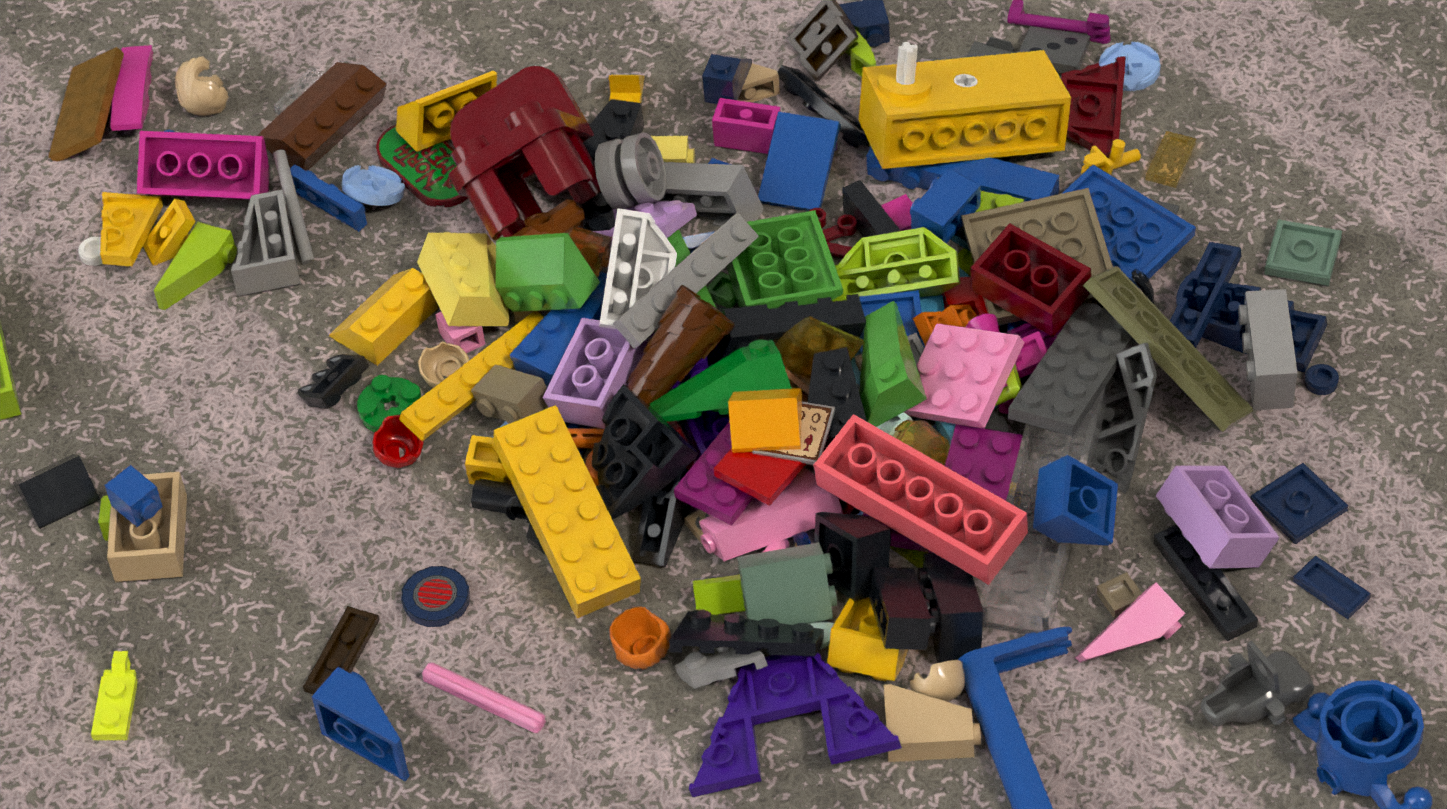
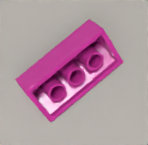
[137,131,270,200]

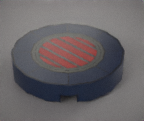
[401,566,470,627]

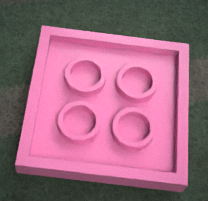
[904,323,1025,429]

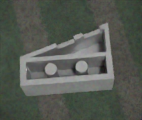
[1238,289,1297,410]

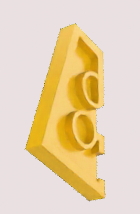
[100,192,163,267]

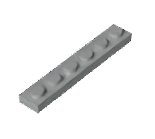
[613,212,759,349]

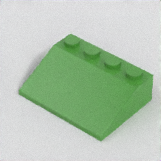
[726,210,843,309]

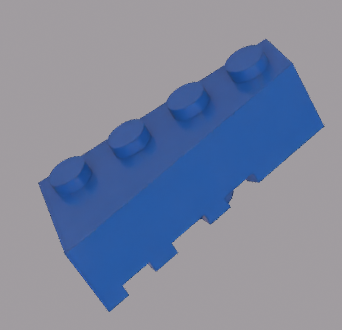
[509,267,607,387]

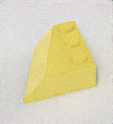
[417,232,509,326]

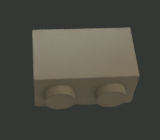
[471,364,548,424]

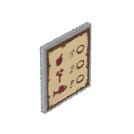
[752,402,835,465]

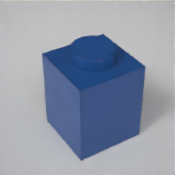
[104,465,163,527]

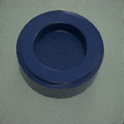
[1305,364,1339,395]

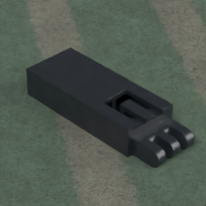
[842,180,901,237]

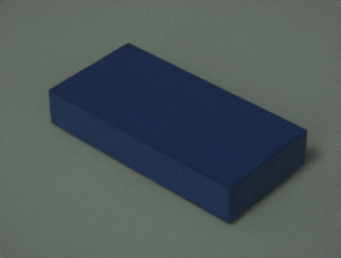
[1293,556,1371,619]

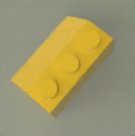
[396,70,497,152]
[329,268,439,366]

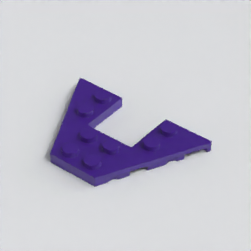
[689,652,902,798]

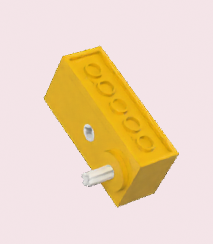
[858,42,1071,169]

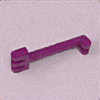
[1007,0,1111,44]

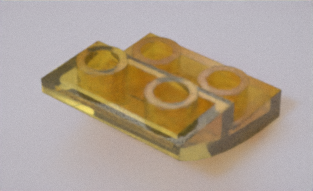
[775,316,864,379]

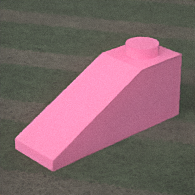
[1075,583,1185,663]

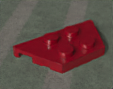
[1061,56,1126,158]

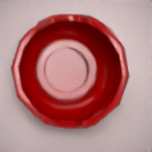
[372,414,424,469]

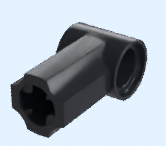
[471,478,530,523]

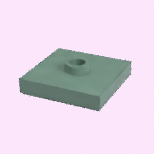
[1264,219,1342,286]

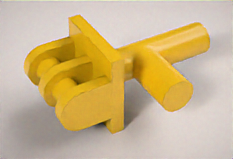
[1081,139,1141,175]

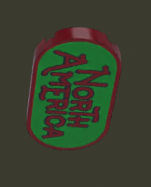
[376,125,468,208]

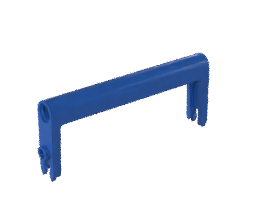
[958,626,1073,809]

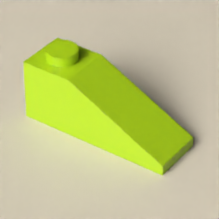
[154,222,237,310]

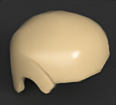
[418,341,469,388]
[910,660,965,702]

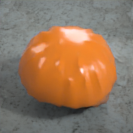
[609,606,671,669]

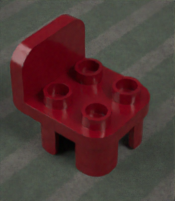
[448,66,601,241]

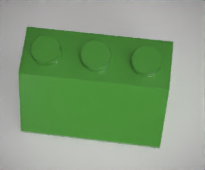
[495,233,600,312]

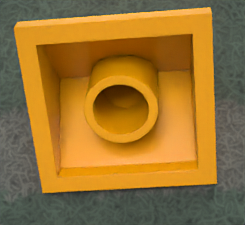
[728,388,802,453]

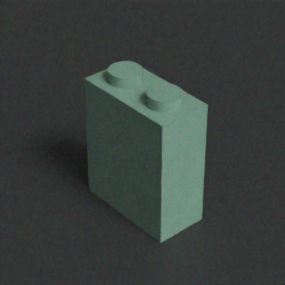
[737,543,837,625]

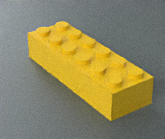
[494,405,641,618]

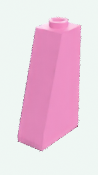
[699,467,843,561]

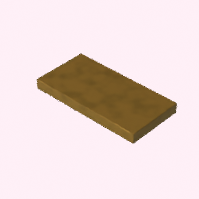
[48,47,124,161]

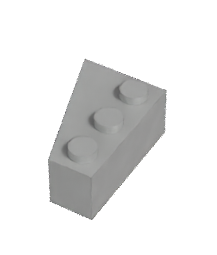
[659,162,764,227]
[231,189,301,296]

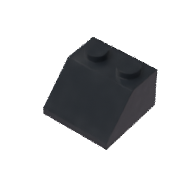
[815,512,891,601]

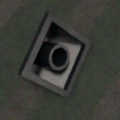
[13,454,100,529]

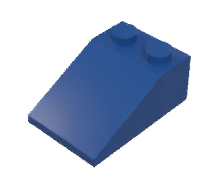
[312,667,409,781]

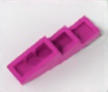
[111,45,153,131]

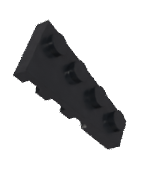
[669,610,824,656]

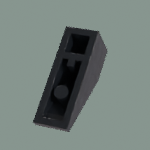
[632,468,691,567]

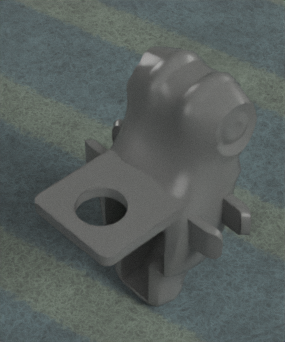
[1200,641,1315,727]

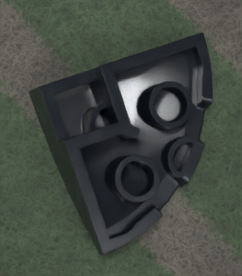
[592,384,699,519]

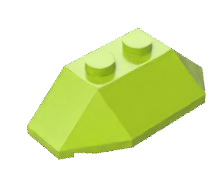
[832,227,960,302]

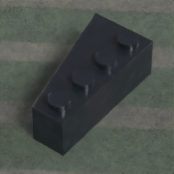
[718,294,866,366]

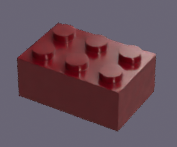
[970,223,1091,337]

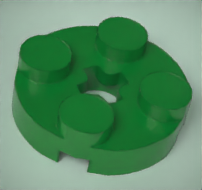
[357,375,422,432]

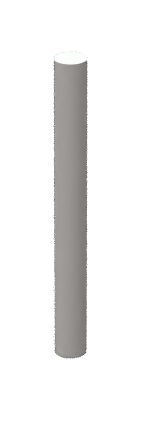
[273,150,315,265]

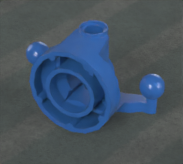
[1292,680,1433,809]

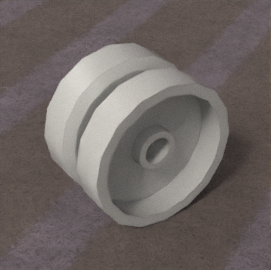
[595,132,667,210]

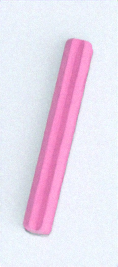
[422,663,546,733]

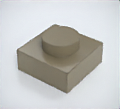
[1097,572,1142,619]

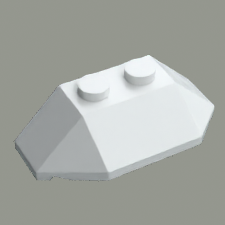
[599,208,677,329]

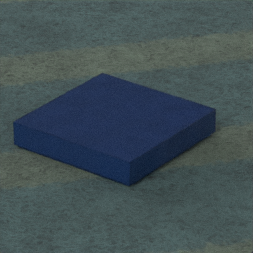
[1250,463,1348,544]

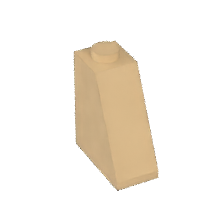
[884,684,981,762]

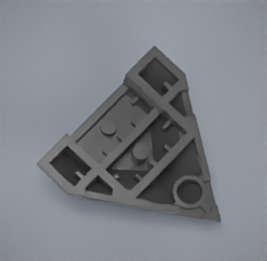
[1063,343,1157,494]

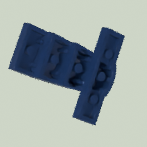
[1170,242,1327,373]

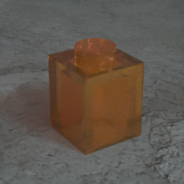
[569,226,612,277]

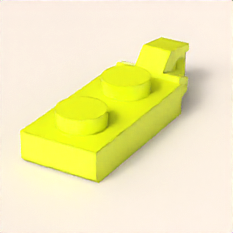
[91,651,138,740]

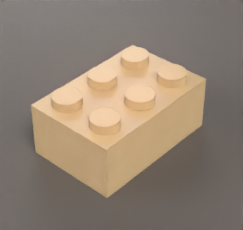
[107,472,187,582]

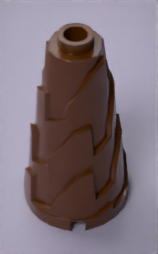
[626,285,736,406]

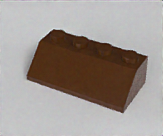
[257,62,387,171]

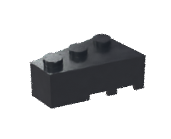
[583,99,644,163]
[806,347,867,465]
[917,553,984,663]

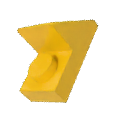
[608,75,644,103]
[143,198,196,266]

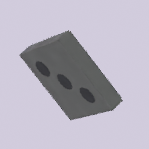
[1019,26,1090,74]

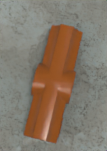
[511,199,585,237]

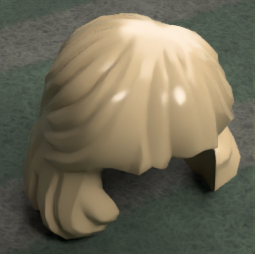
[175,56,228,116]

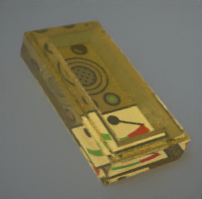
[1146,131,1196,188]

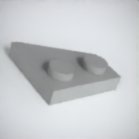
[675,647,767,689]

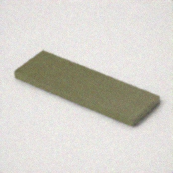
[1083,266,1254,432]

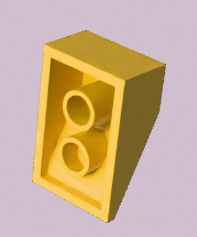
[827,597,908,681]

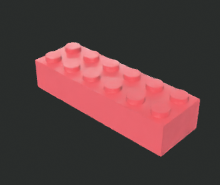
[814,414,1028,585]

